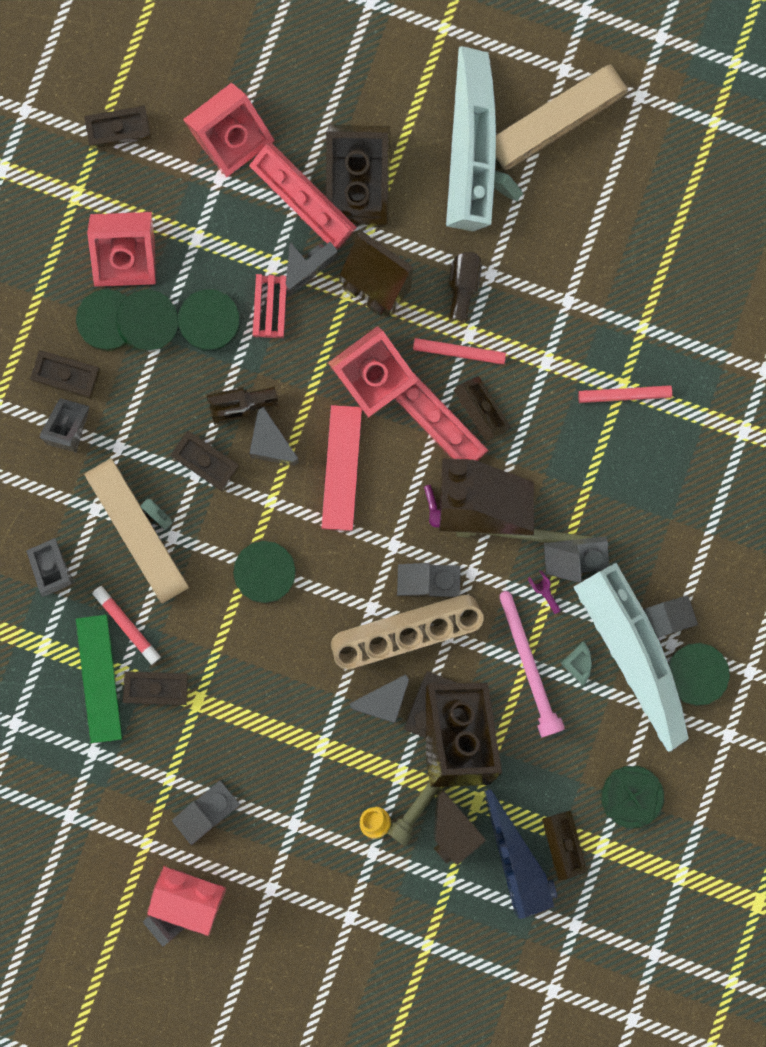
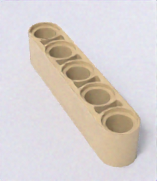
[495,64,628,170]
[84,458,189,604]
[331,595,484,669]

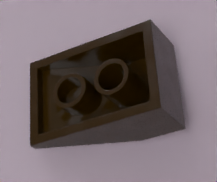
[326,125,390,225]
[340,231,413,317]
[439,458,534,535]
[426,683,502,787]

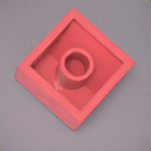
[183,83,275,177]
[87,212,156,287]
[328,326,419,418]
[147,867,226,936]

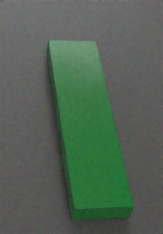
[76,614,123,744]

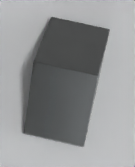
[40,398,90,453]
[249,407,299,466]
[643,595,698,638]
[349,675,409,723]

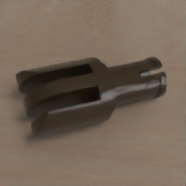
[448,252,482,322]
[207,386,279,425]

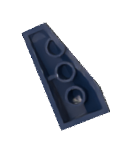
[483,789,557,919]

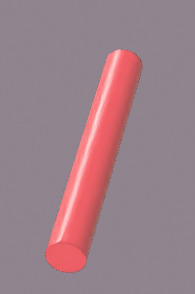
[413,338,506,365]
[578,385,672,403]

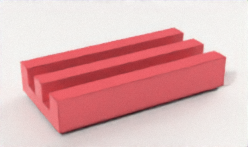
[253,274,287,338]

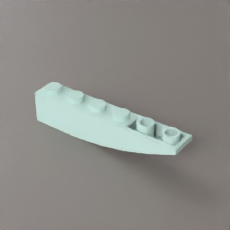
[446,46,496,232]
[574,563,688,752]

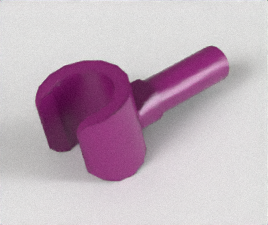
[424,485,440,528]
[528,570,561,614]

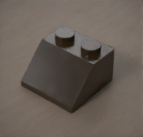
[434,790,486,866]

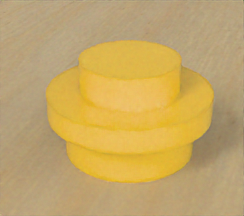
[360,807,391,839]

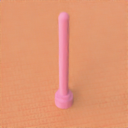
[500,591,565,738]

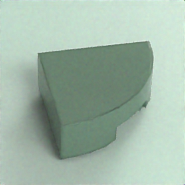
[494,170,523,201]
[140,498,173,531]
[560,641,592,686]

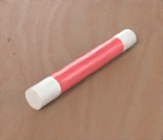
[92,586,161,665]

